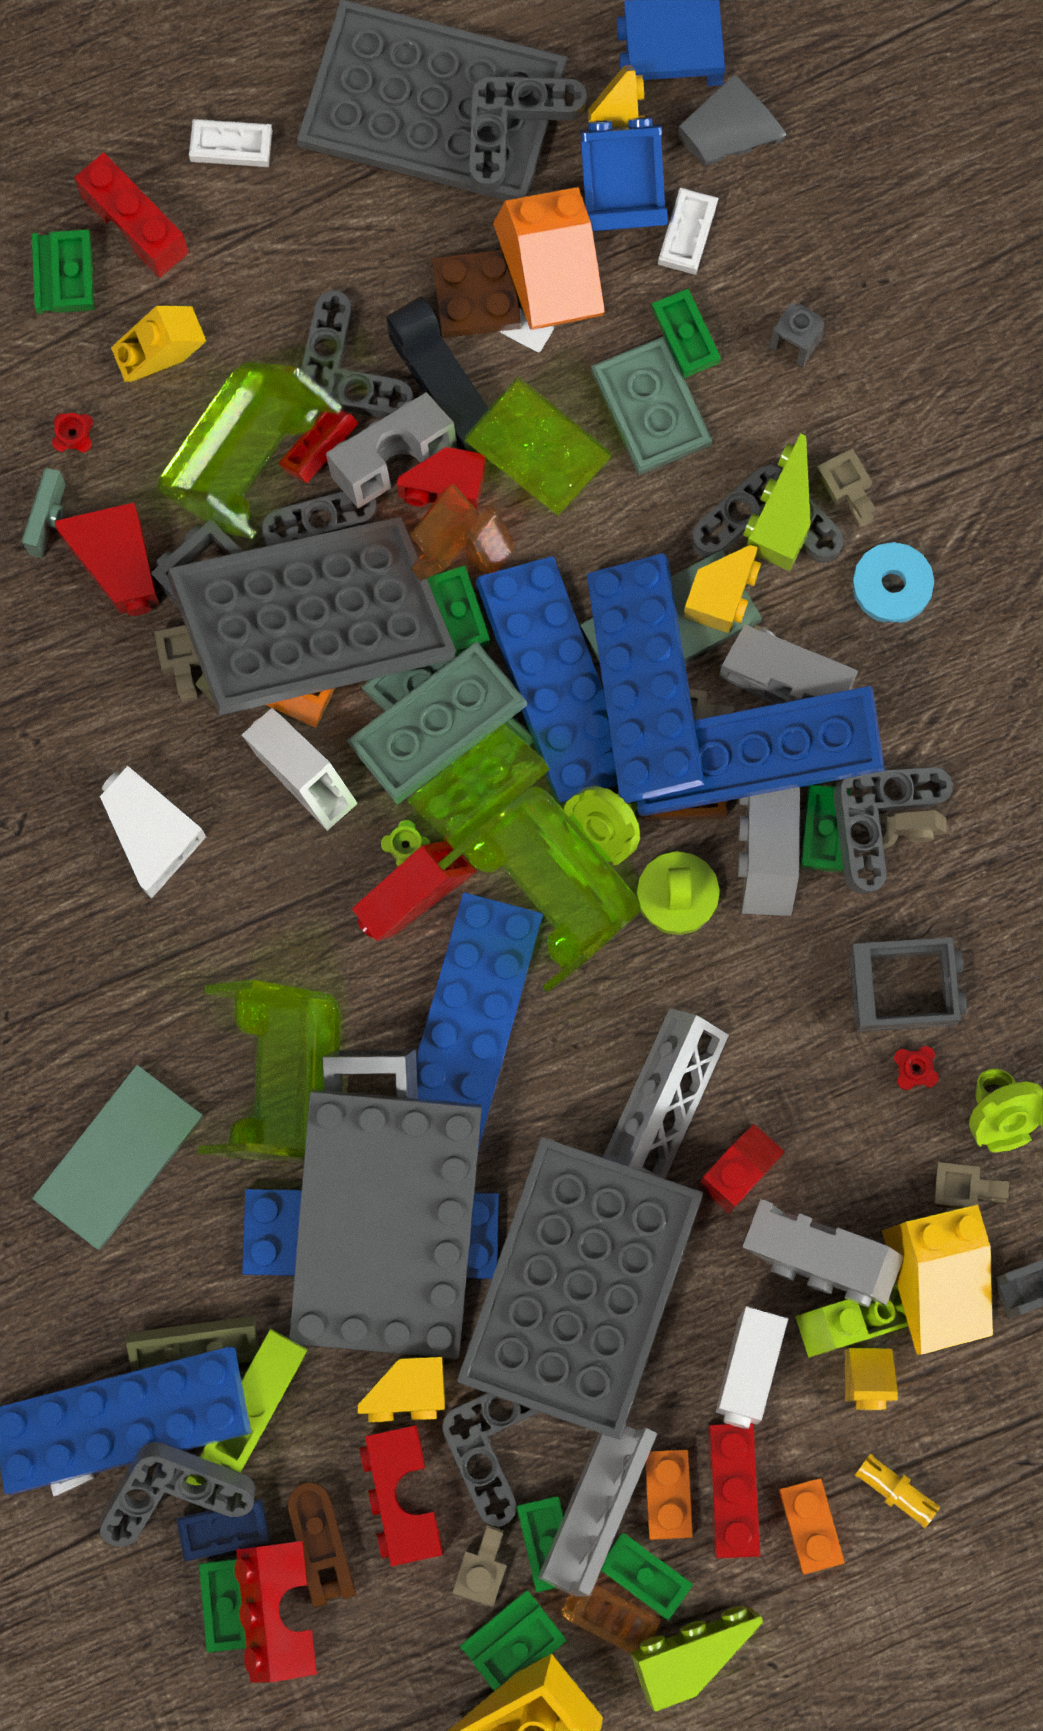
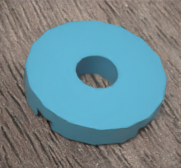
[852,542,934,623]

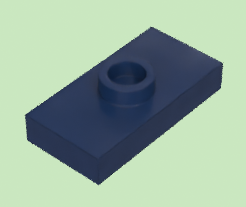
[176,1499,271,1562]

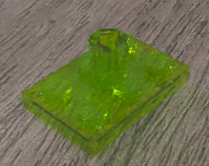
[465,376,611,516]
[407,724,550,849]

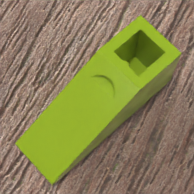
[743,433,811,571]
[795,1285,908,1358]
[630,1606,763,1712]

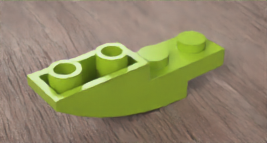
[186,1329,308,1491]

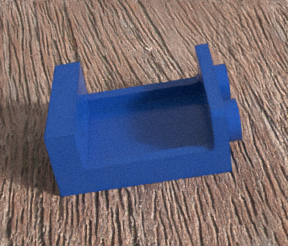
[617,0,725,86]
[580,117,668,231]

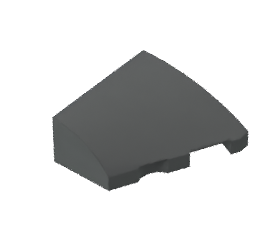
[677,75,787,166]

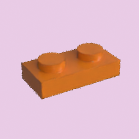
[645,1450,693,1540]
[778,1478,845,1575]

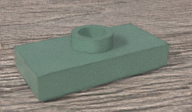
[22,468,66,558]

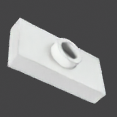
[189,119,272,167]
[658,188,718,275]

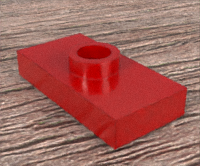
[279,404,359,483]

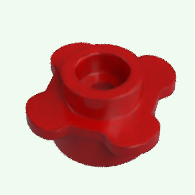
[52,413,93,453]
[894,1046,939,1090]

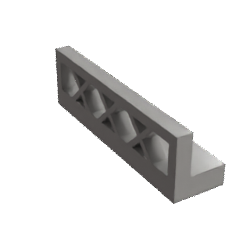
[602,1008,729,1179]
[538,1425,657,1597]

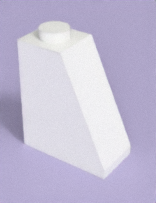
[242,708,358,831]
[100,766,206,898]
[716,1307,788,1429]

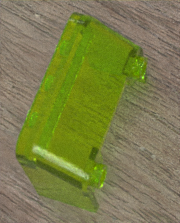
[157,361,342,539]
[438,787,639,993]
[198,979,341,1161]

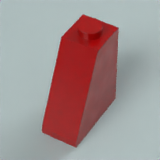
[55,502,160,616]
[352,840,477,941]
[698,1124,785,1214]

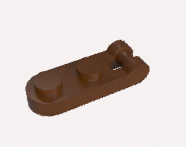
[288,1482,357,1608]

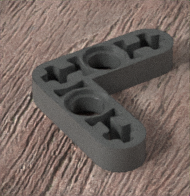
[469,77,587,192]
[299,291,413,418]
[692,465,844,563]
[262,492,377,546]
[834,767,952,894]
[442,1393,540,1527]
[100,1442,255,1547]

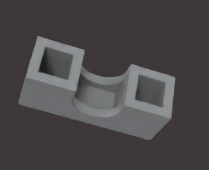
[326,392,458,508]

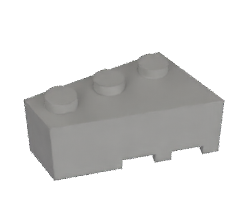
[719,624,858,705]
[738,787,800,916]
[743,1199,904,1307]

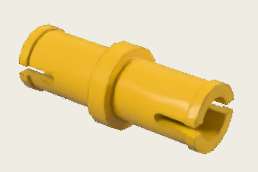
[854,1453,941,1529]

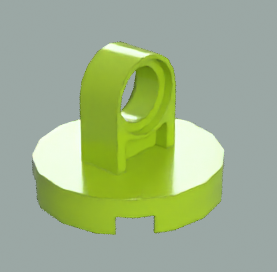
[562,786,640,866]
[637,851,720,935]
[969,1069,1043,1152]

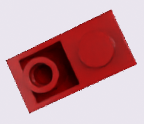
[397,447,487,514]

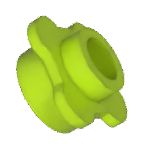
[381,820,430,866]

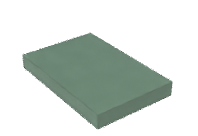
[591,336,713,476]

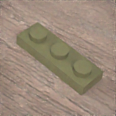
[126,1316,260,1372]

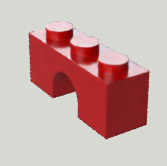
[74,152,189,278]
[707,1423,760,1558]
[359,1425,444,1567]
[235,1541,317,1683]

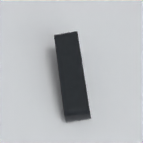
[386,296,504,453]

